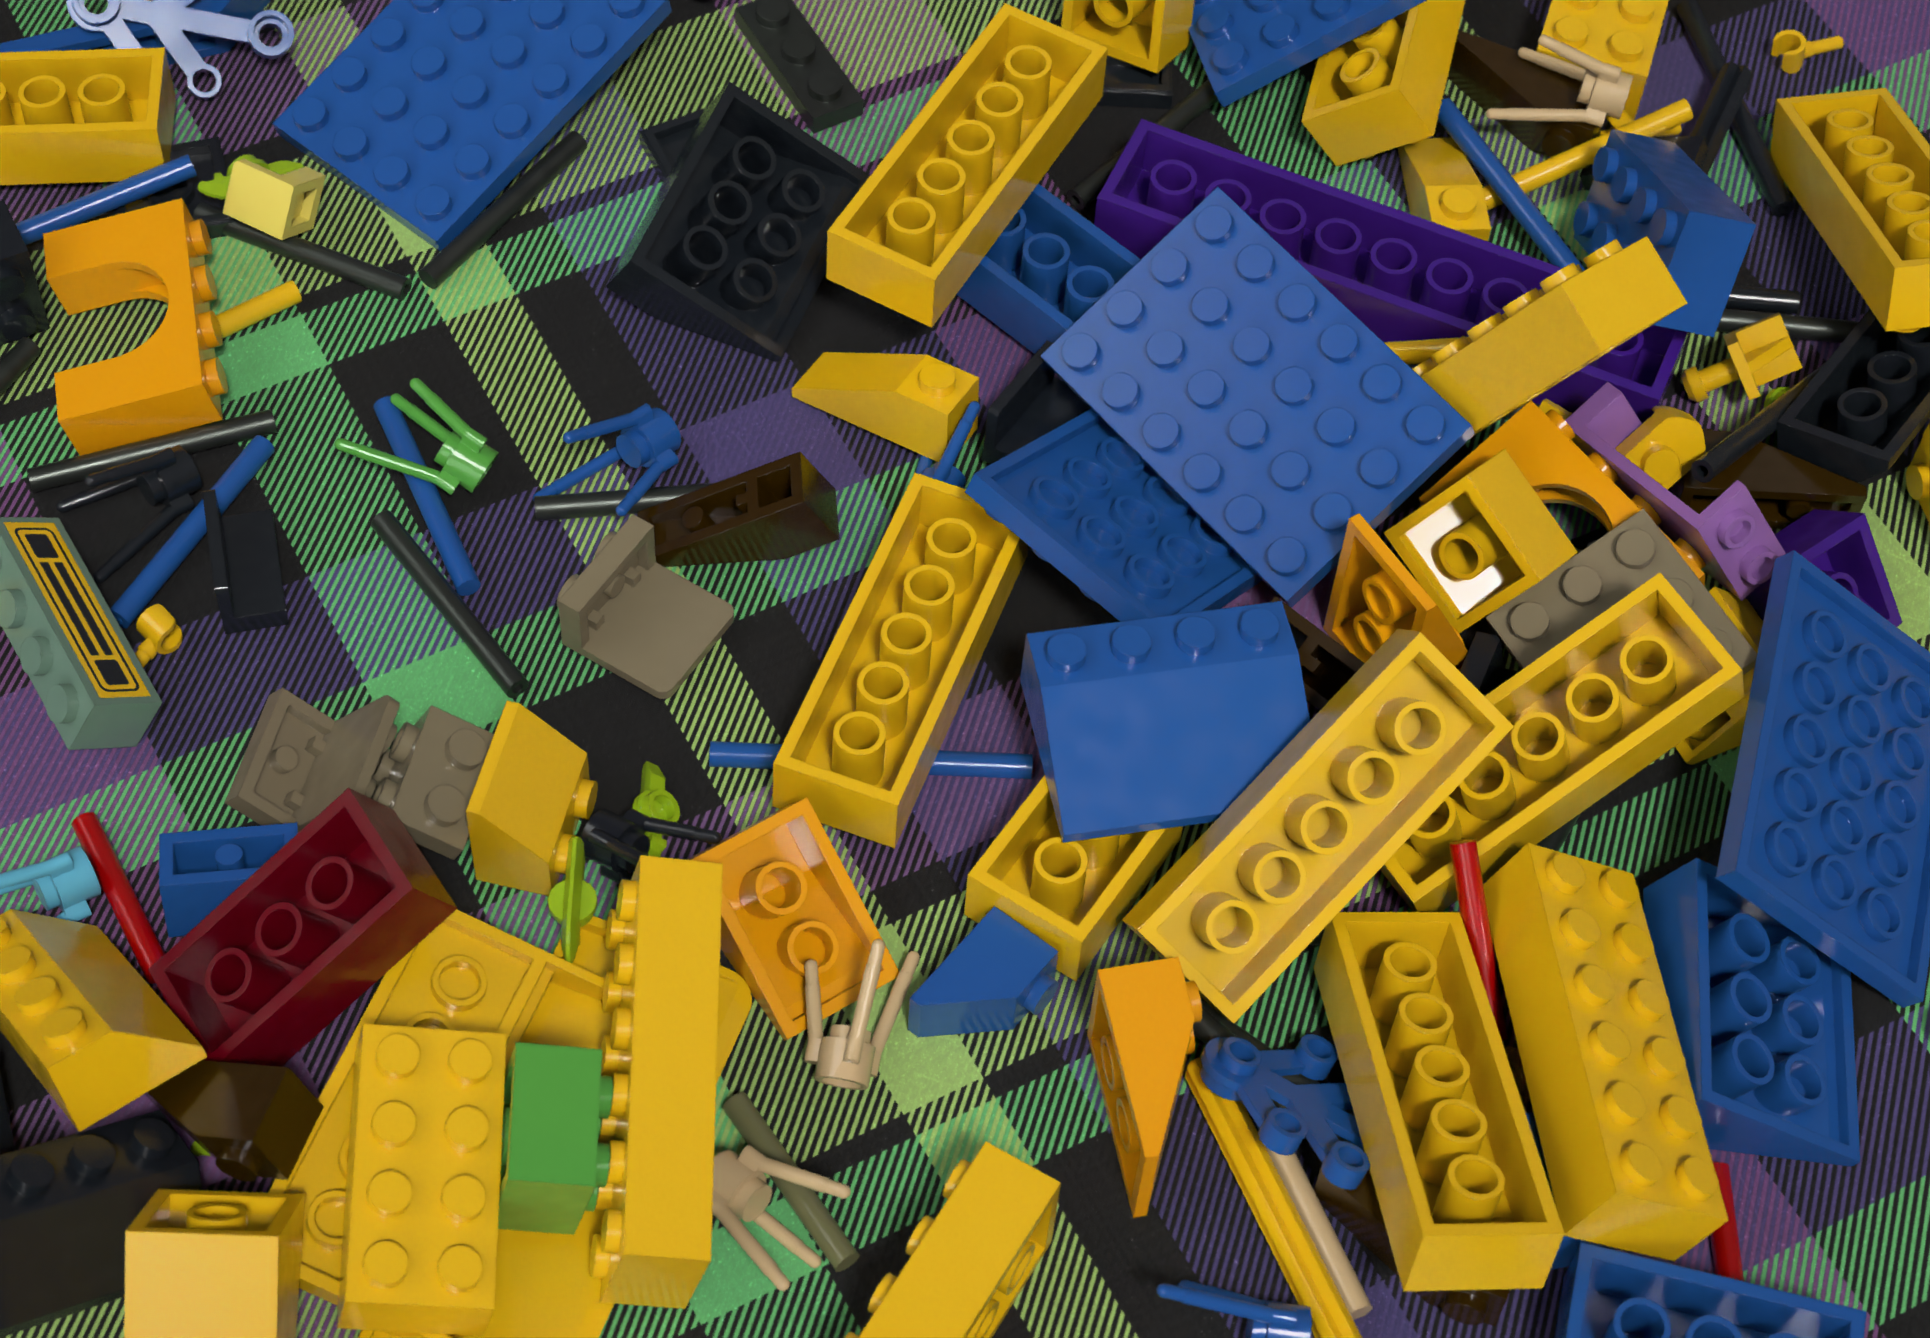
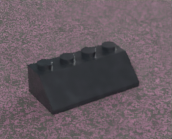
[1777,309,1930,483]
[0,1110,202,1338]

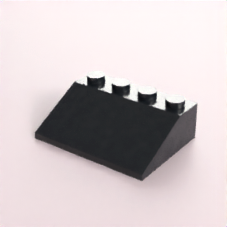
[606,82,870,362]

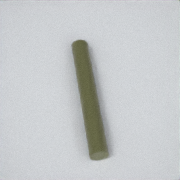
[723,1092,859,1272]

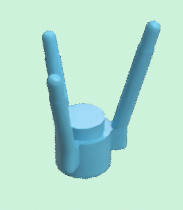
[0,846,101,922]

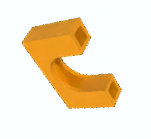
[43,198,228,456]
[1419,400,1705,586]

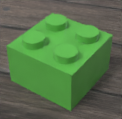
[498,1042,613,1235]

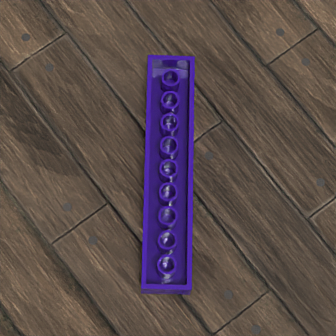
[1094,119,1689,424]

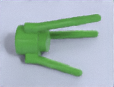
[335,378,499,495]

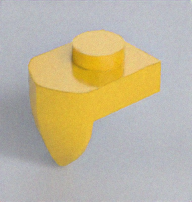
[1615,406,1706,490]

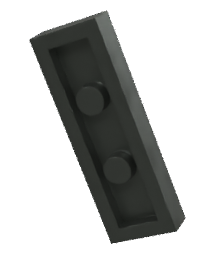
[735,0,863,134]

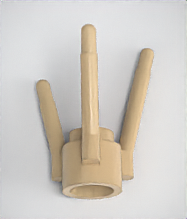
[1486,35,1633,127]
[804,939,920,1090]
[712,1145,851,1291]

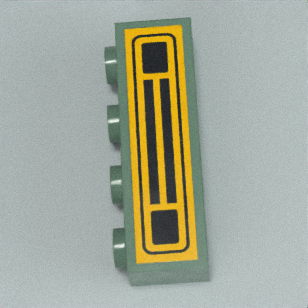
[0,517,162,750]

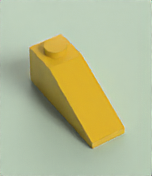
[1397,138,1491,241]
[792,352,979,462]

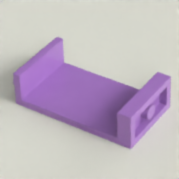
[1565,382,1786,601]

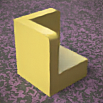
[223,159,326,240]

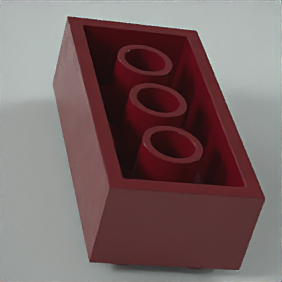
[148,787,458,1067]

